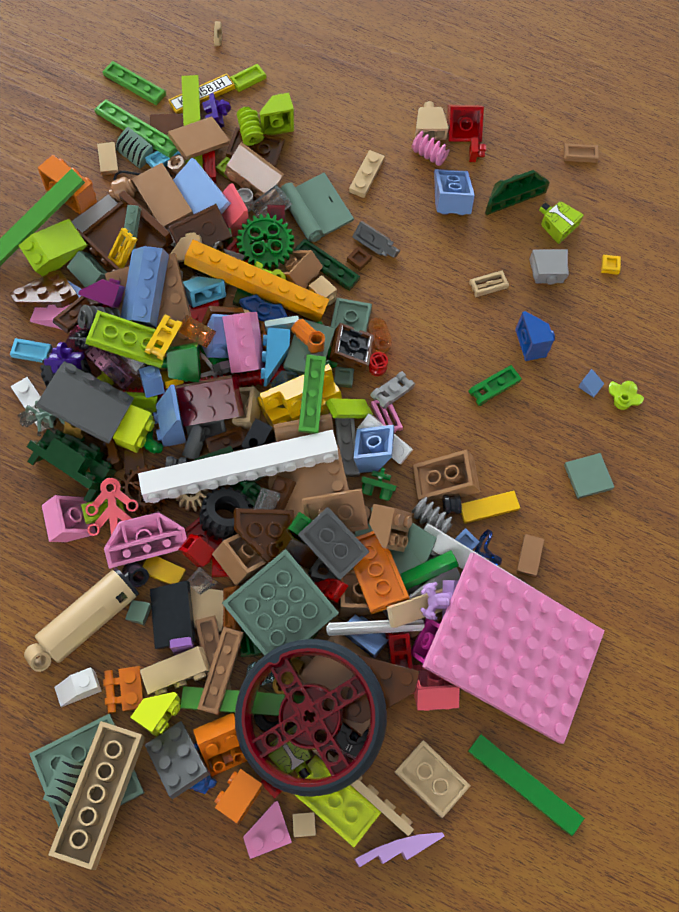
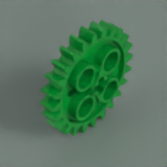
[237,213,295,270]

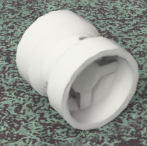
[237,188,254,212]

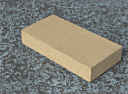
[97,142,119,175]

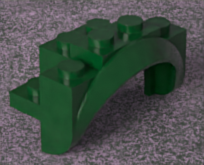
[26,428,116,503]

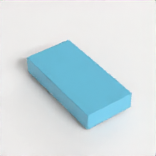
[10,338,53,363]

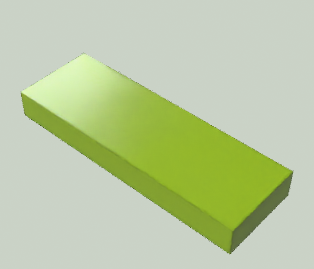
[325,399,373,418]

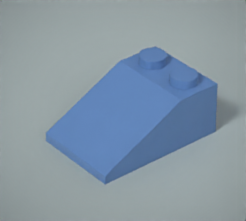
[434,169,475,215]
[153,385,186,447]

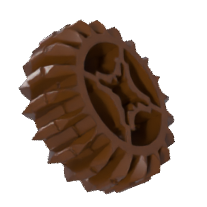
[120,464,171,516]

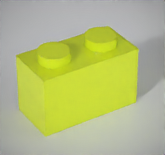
[113,405,155,453]

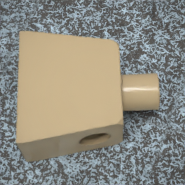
[415,101,448,140]

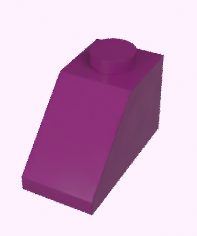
[78,278,126,308]

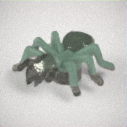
[18,401,65,436]

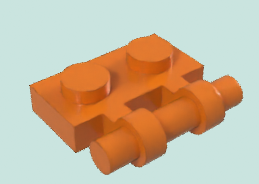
[103,666,144,714]

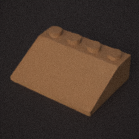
[300,635,374,736]

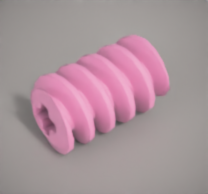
[412,131,449,166]

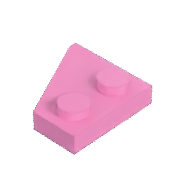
[243,801,292,859]

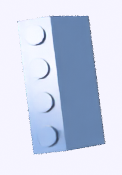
[121,246,169,327]

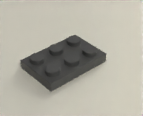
[298,507,369,580]
[145,721,210,800]

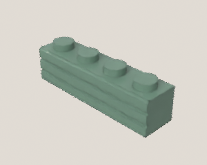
[121,205,141,249]

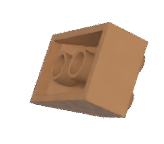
[413,449,480,501]

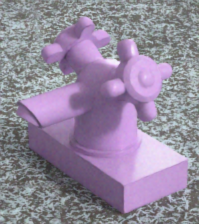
[421,580,459,621]

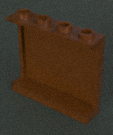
[77,191,173,271]

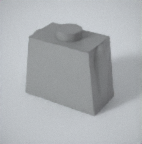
[529,249,569,284]

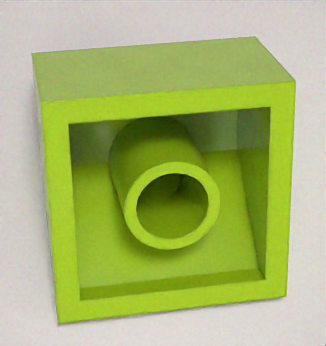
[260,93,294,135]

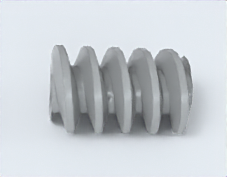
[411,497,453,534]

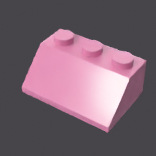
[222,312,265,373]

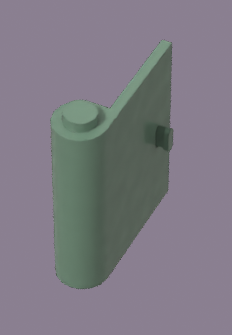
[278,173,354,242]

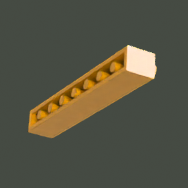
[184,239,329,322]

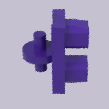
[202,93,231,128]
[44,342,85,373]

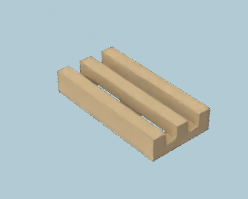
[469,270,509,297]

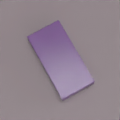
[170,637,195,655]

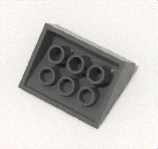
[36,361,134,444]

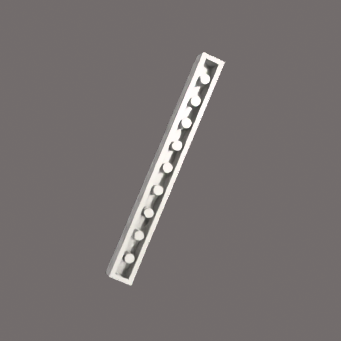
[138,430,339,503]

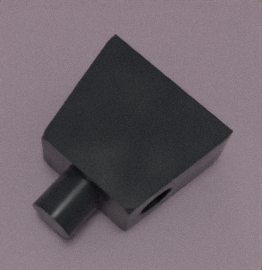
[241,418,274,450]

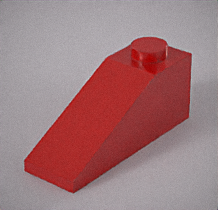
[386,632,414,694]

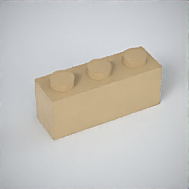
[140,646,210,696]

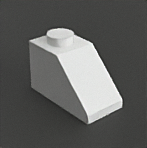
[54,667,102,707]

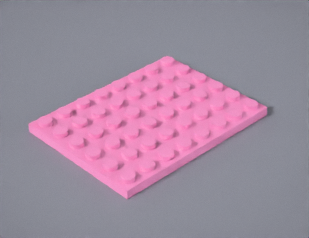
[422,553,605,744]

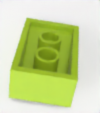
[18,219,88,276]

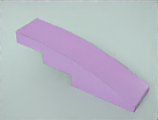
[354,832,445,867]

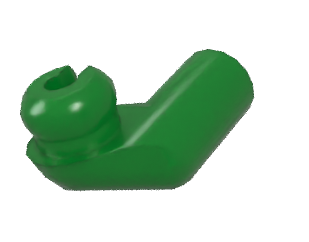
[144,430,163,454]

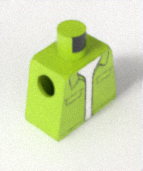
[539,202,584,244]
[268,725,313,778]

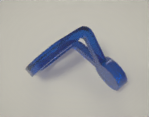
[475,529,502,565]

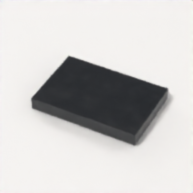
[150,581,196,650]

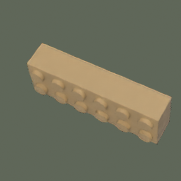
[48,721,145,870]

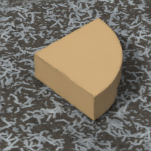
[214,21,222,46]

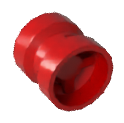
[369,352,388,377]

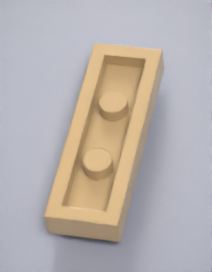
[349,150,385,198]

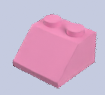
[42,495,96,542]

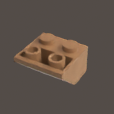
[369,504,412,552]

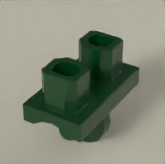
[230,480,269,509]

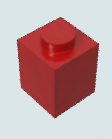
[178,534,215,567]

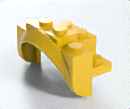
[257,364,342,429]

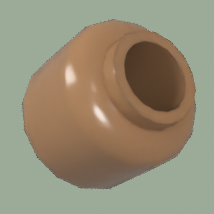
[109,177,137,202]

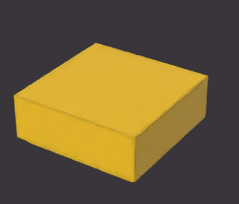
[601,255,621,275]

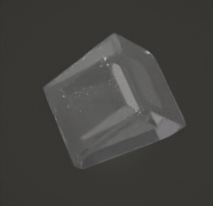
[187,567,217,595]

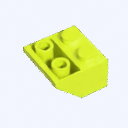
[130,692,181,737]

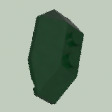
[485,170,550,215]

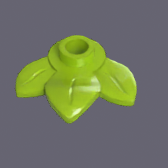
[609,381,644,410]

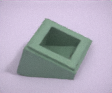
[125,600,151,626]

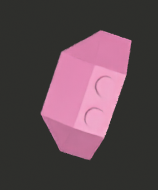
[104,512,187,569]

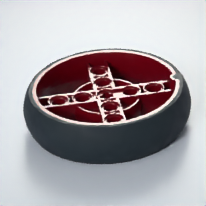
[235,639,387,796]

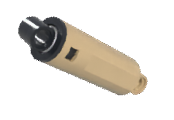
[24,561,149,672]

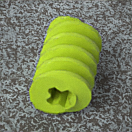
[237,107,264,146]

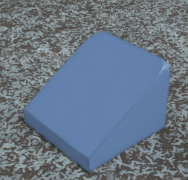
[579,369,604,398]

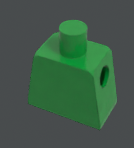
[161,342,201,382]

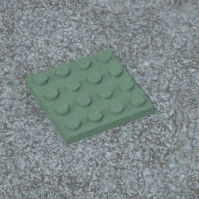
[222,549,339,656]
[29,714,145,827]

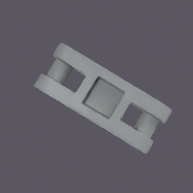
[370,371,415,409]

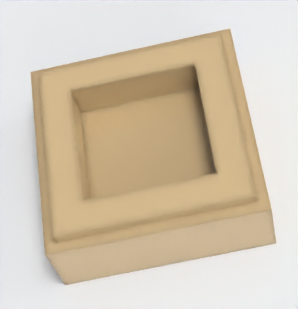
[293,812,316,837]

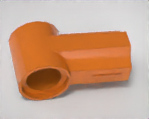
[291,319,325,354]

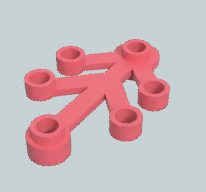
[85,478,139,536]

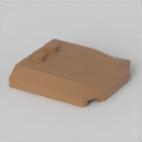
[268,445,349,518]

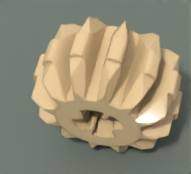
[175,489,209,511]

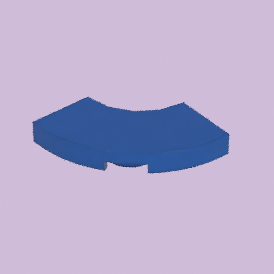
[239,294,288,322]

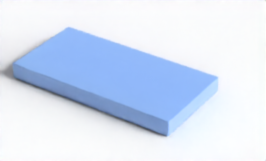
[173,158,231,214]

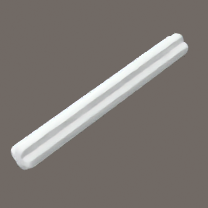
[326,619,425,636]

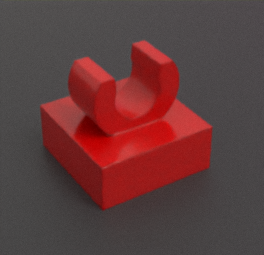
[469,138,486,162]

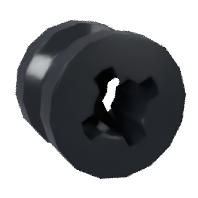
[442,494,462,515]

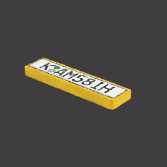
[169,73,235,114]

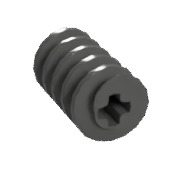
[78,305,121,329]

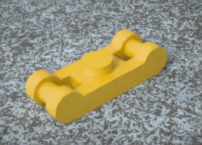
[144,314,183,361]

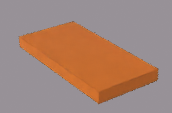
[353,531,410,615]

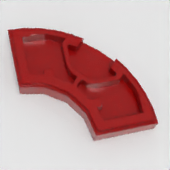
[314,578,348,602]

